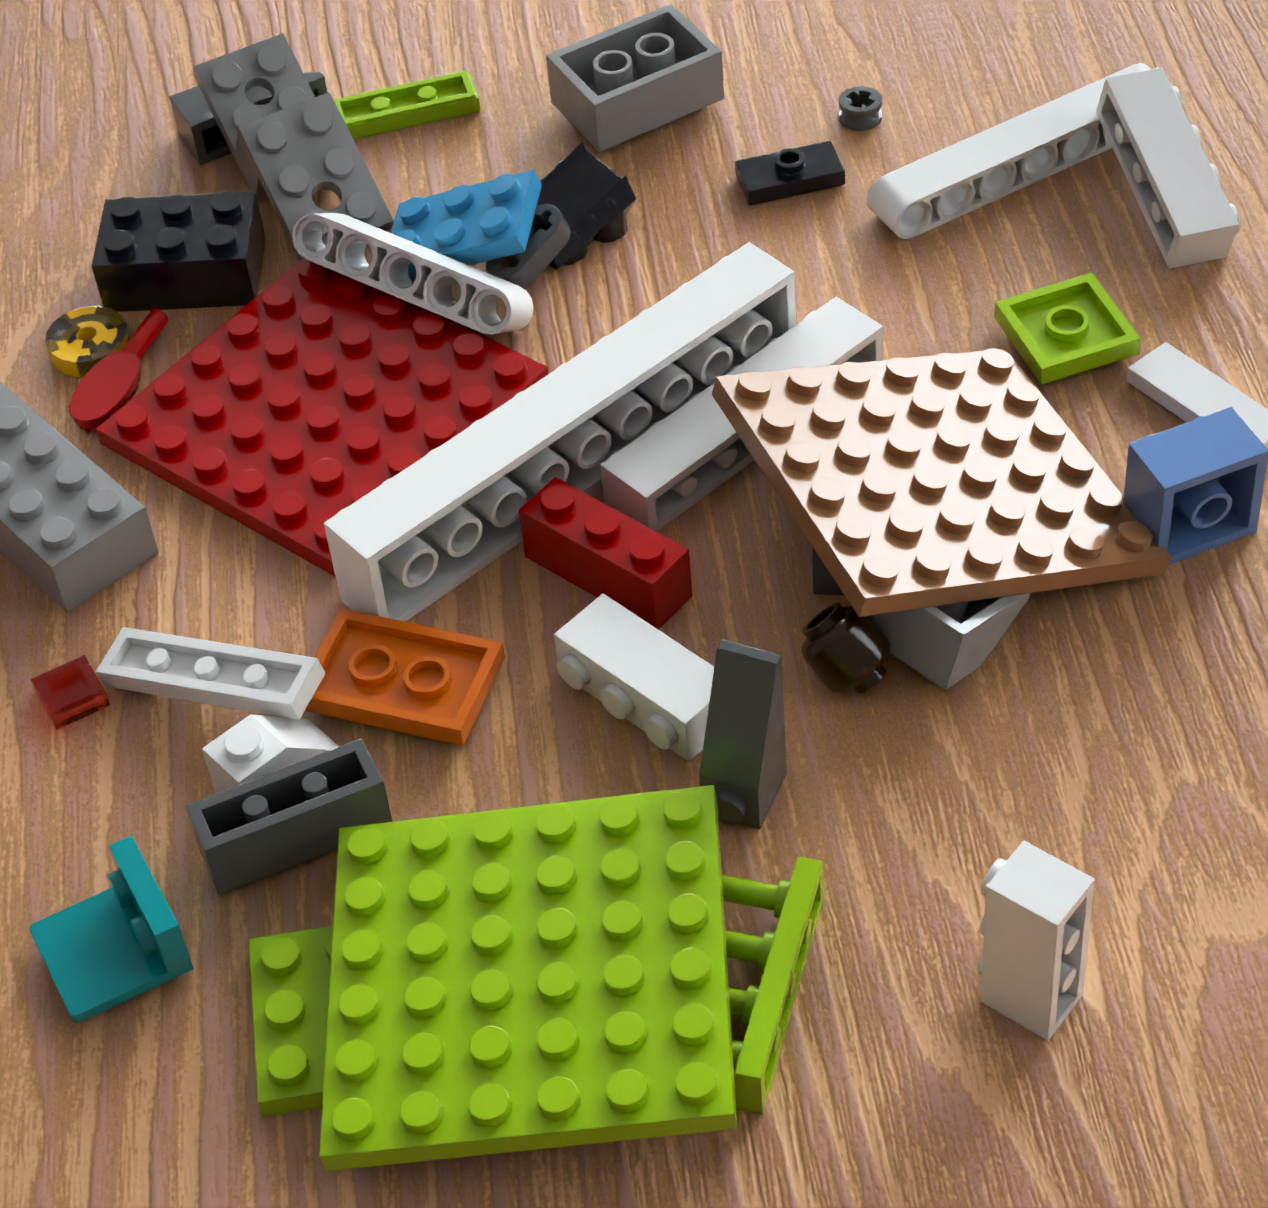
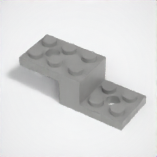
[193,33,394,261]

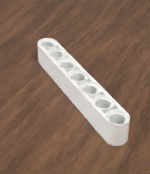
[866,63,1151,239]

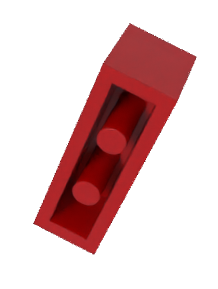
[518,477,693,630]

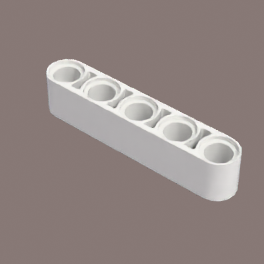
[292,213,534,335]

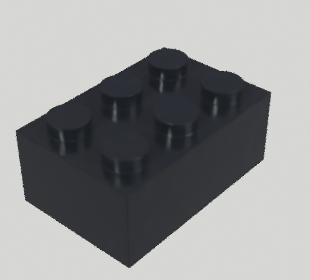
[92,191,266,312]

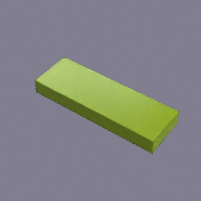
[333,70,481,140]

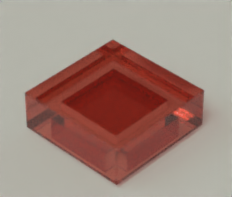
[31,655,111,730]

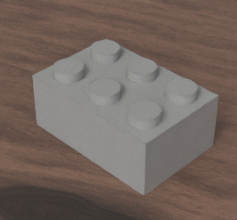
[546,4,724,152]

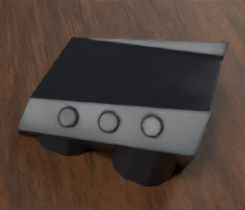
[537,142,636,270]

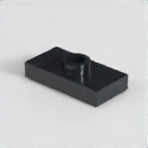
[735,140,845,205]

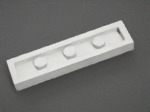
[96,627,325,720]

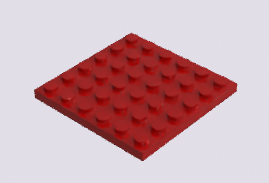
[96,258,549,576]

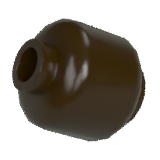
[801,602,891,693]

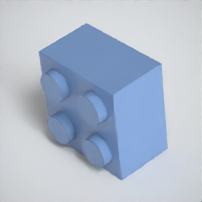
[1123,407,1268,565]

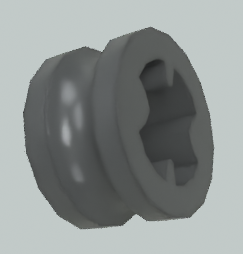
[839,86,882,131]

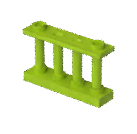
[722,856,824,1114]

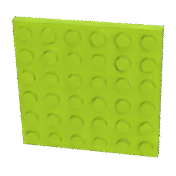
[319,785,737,1171]

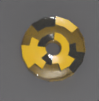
[45,306,131,378]

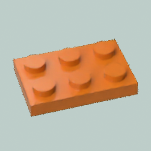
[305,608,505,746]

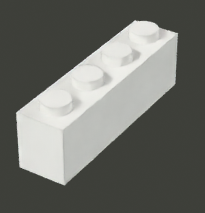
[1096,67,1240,269]

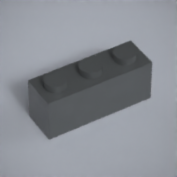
[186,738,393,896]

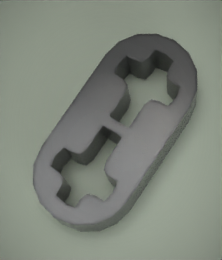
[485,204,571,290]

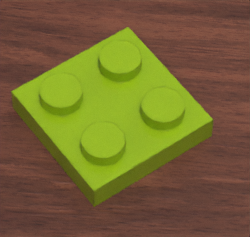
[994,272,1141,385]

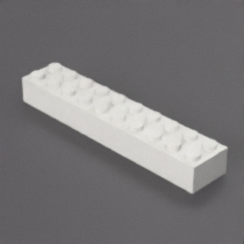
[323,242,796,622]

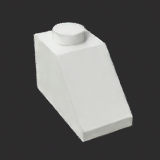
[202,714,340,794]

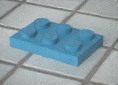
[390,170,542,279]

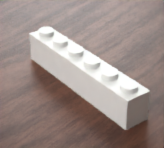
[600,297,883,532]

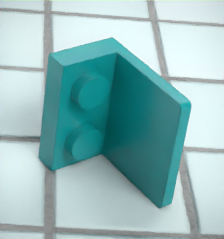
[29,835,194,1023]

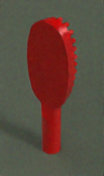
[68,309,169,433]

